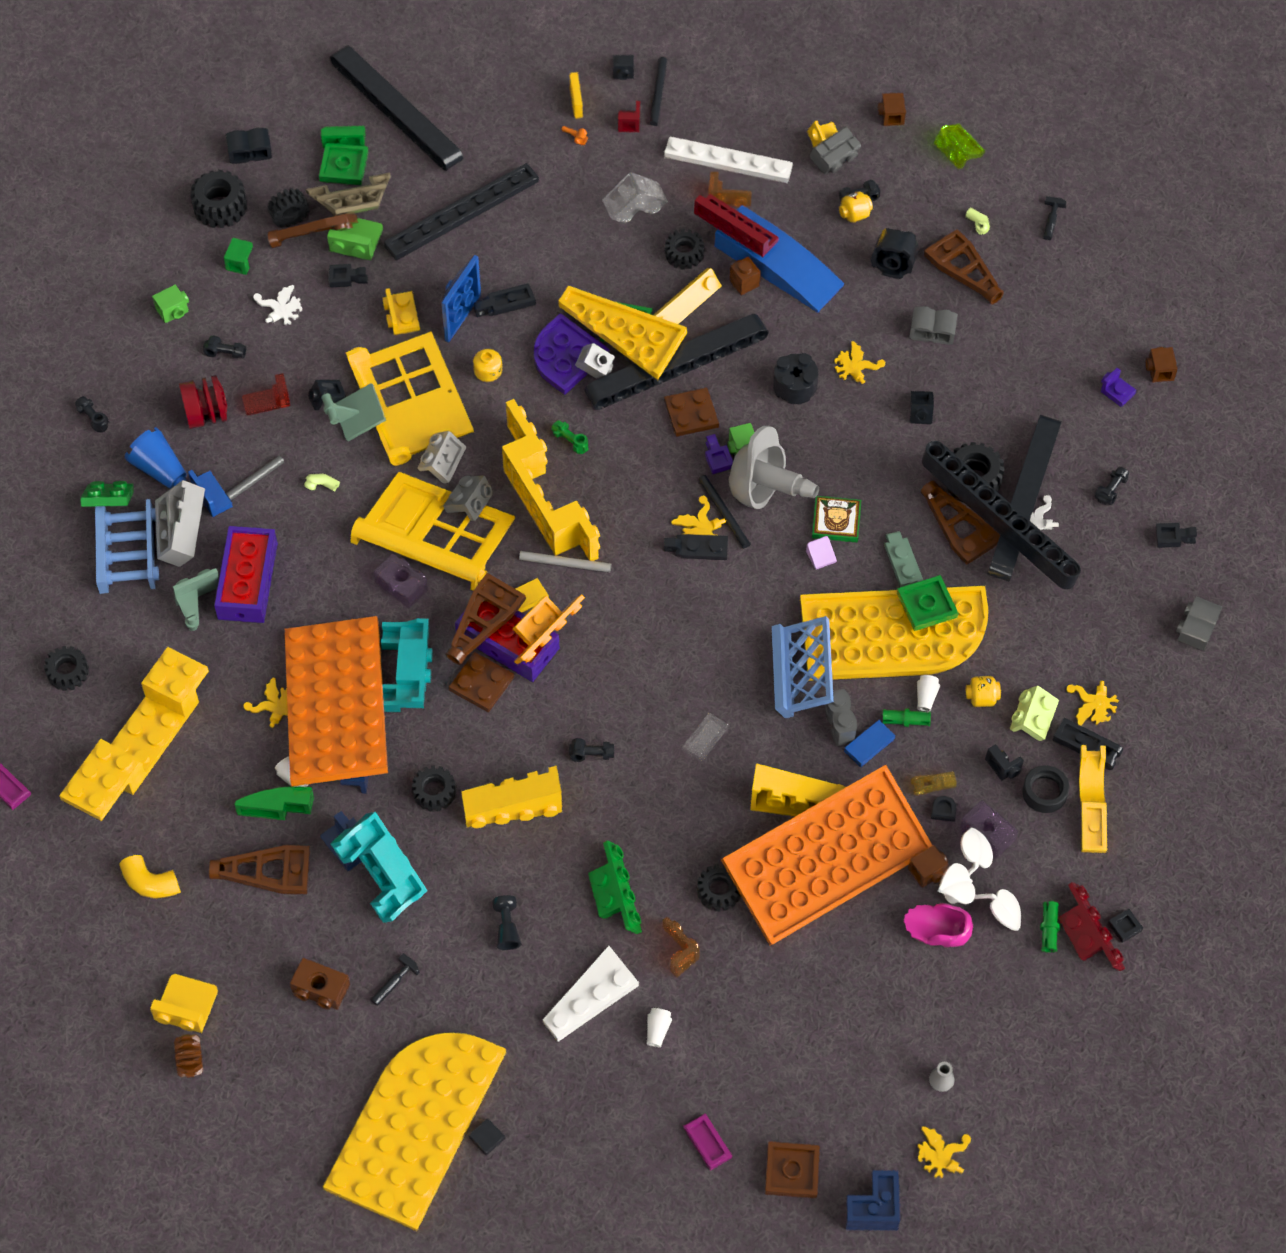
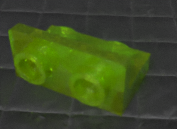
[934,124,985,169]

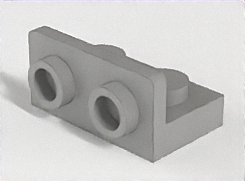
[417,431,466,483]

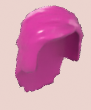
[904,903,973,948]

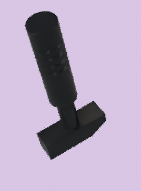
[1043,196,1066,240]
[370,953,420,1006]

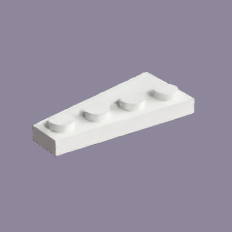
[543,946,639,1041]

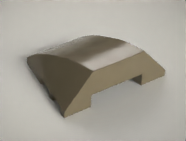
[306,173,390,216]

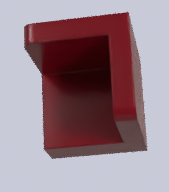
[618,101,640,132]

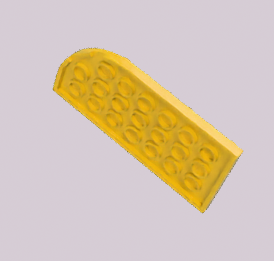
[800,586,988,681]
[323,1033,506,1231]

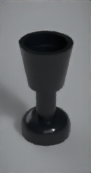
[492,895,521,950]

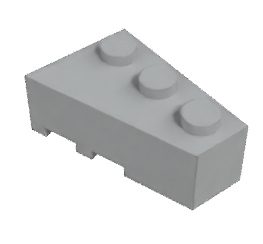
[155,480,205,567]

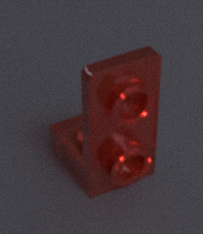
[242,373,290,415]

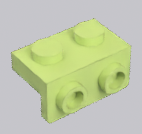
[1010,685,1059,741]

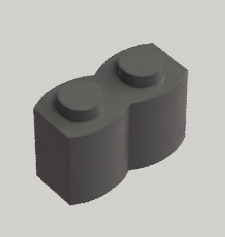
[909,306,957,345]
[1176,596,1222,651]
[825,689,857,746]

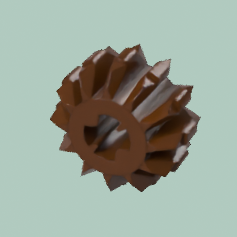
[174,1034,203,1078]

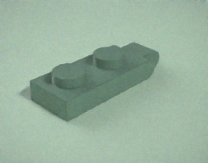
[884,531,923,588]

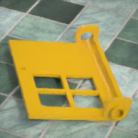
[346,332,474,466]
[351,472,515,590]

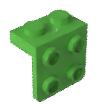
[327,218,383,261]

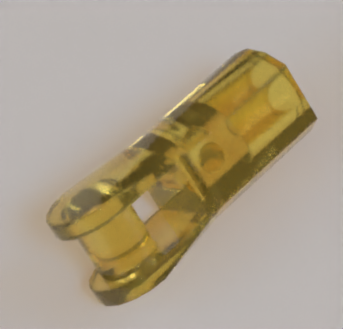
[911,771,956,795]

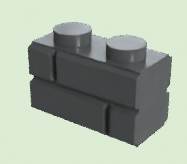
[810,127,861,174]

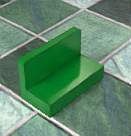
[321,126,365,149]

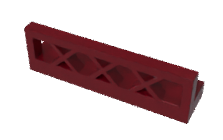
[694,194,779,257]

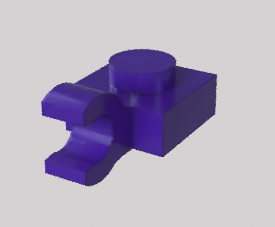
[705,434,733,474]

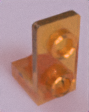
[709,171,752,207]
[663,917,700,977]

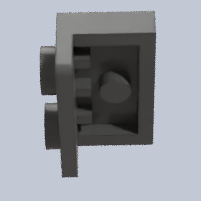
[443,475,493,521]

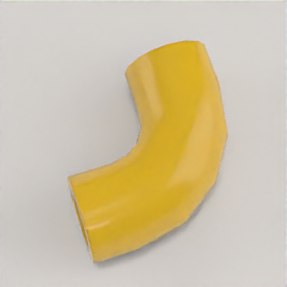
[119,855,181,899]

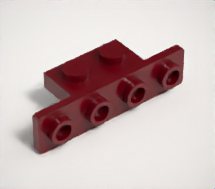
[1058,882,1125,971]

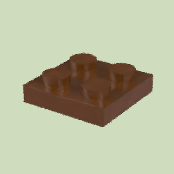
[664,388,719,437]
[449,652,514,713]
[765,1142,820,1198]

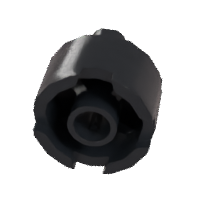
[871,228,919,279]
[773,353,818,404]

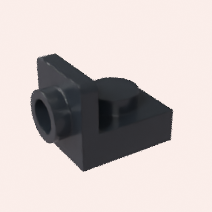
[613,55,634,80]
[308,380,346,410]
[910,391,934,424]
[985,744,1024,781]

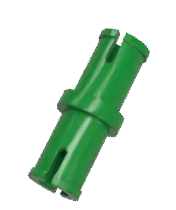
[883,708,931,727]
[1040,901,1060,953]

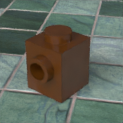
[878,93,906,126]
[729,256,760,295]
[1145,347,1178,382]
[908,846,948,888]

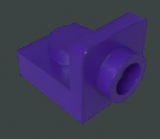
[1101,368,1136,407]

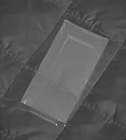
[682,713,729,763]

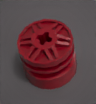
[179,375,228,429]

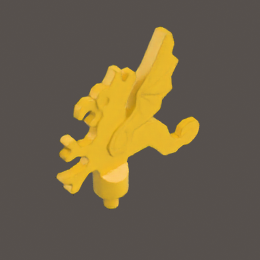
[834,341,885,384]
[671,496,726,535]
[243,677,288,727]
[1066,681,1119,726]
[918,1127,971,1178]

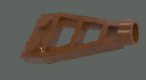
[268,214,358,248]
[924,229,1004,305]
[921,480,1000,565]
[445,573,526,665]
[209,845,310,894]

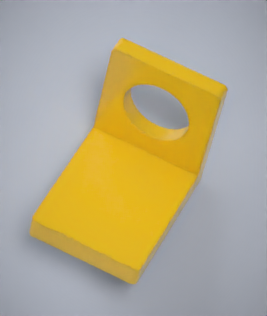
[807,121,837,147]

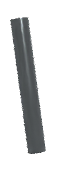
[226,455,284,501]

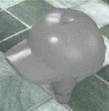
[729,426,819,509]

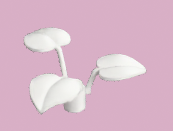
[938,827,1021,931]

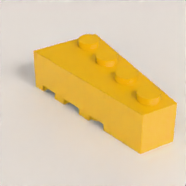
[750,764,846,816]
[461,766,562,828]

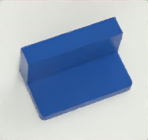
[188,470,233,517]

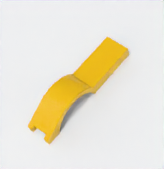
[1079,745,1107,853]

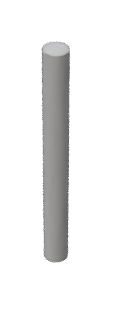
[519,551,611,573]

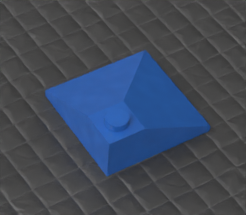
[442,255,481,343]

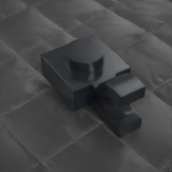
[329,264,368,288]
[1155,523,1197,548]

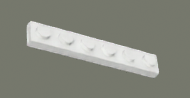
[665,137,793,183]

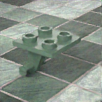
[321,383,386,441]
[173,568,219,631]

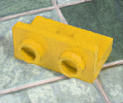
[382,288,420,335]

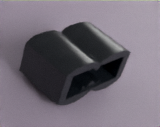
[226,127,272,164]

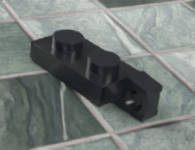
[474,283,536,317]
[664,534,728,561]

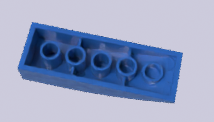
[715,205,844,313]

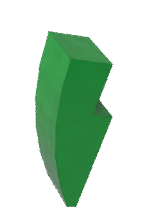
[235,786,314,820]

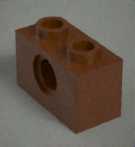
[290,958,350,1010]

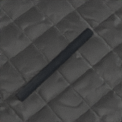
[650,57,667,126]
[698,475,751,549]

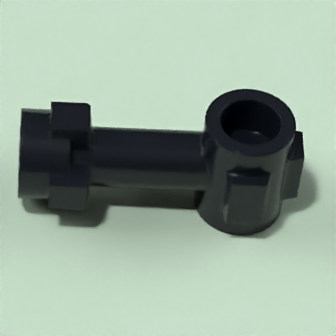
[839,180,880,201]
[203,335,246,359]
[75,396,109,433]
[1095,467,1129,505]
[569,738,614,762]

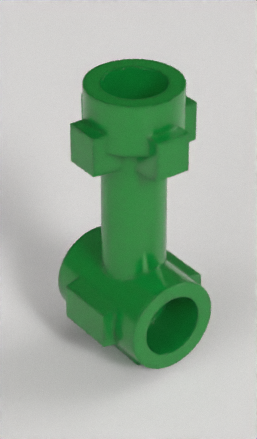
[551,420,589,454]

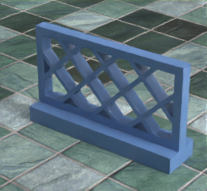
[772,616,834,718]

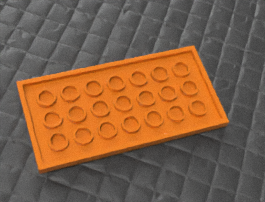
[285,616,388,786]
[721,765,933,945]

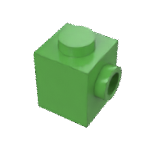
[152,285,189,323]
[728,423,755,455]

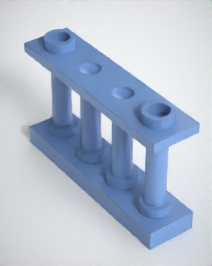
[95,499,159,594]

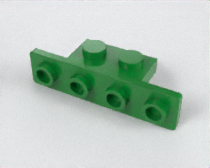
[588,840,642,934]

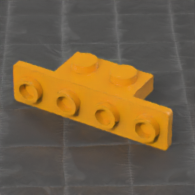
[512,594,585,664]

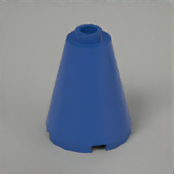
[125,427,187,489]

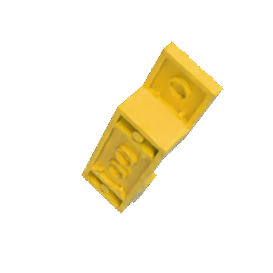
[502,399,600,561]
[59,647,209,821]

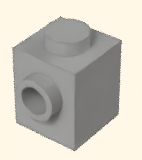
[575,343,615,379]

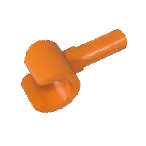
[562,126,588,146]

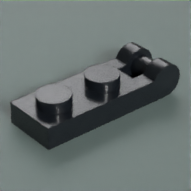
[1053,718,1123,770]

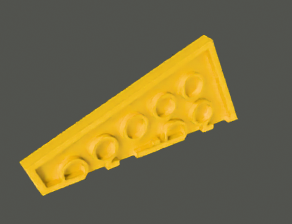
[559,286,687,380]

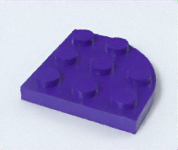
[534,313,609,395]

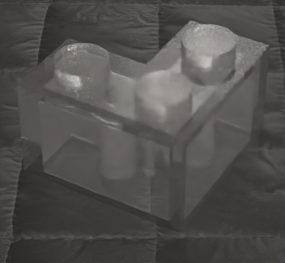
[602,172,668,224]

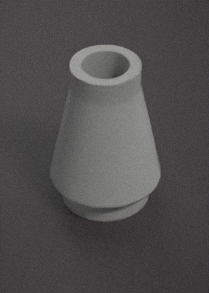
[929,1062,954,1092]

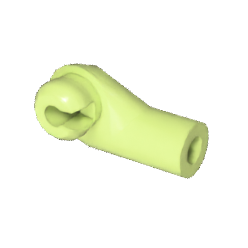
[966,208,990,234]
[304,474,340,491]

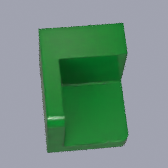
[224,238,253,275]

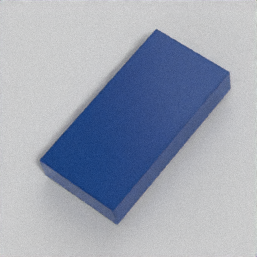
[844,720,895,767]

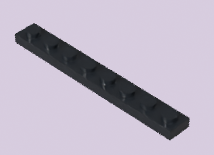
[384,163,539,261]

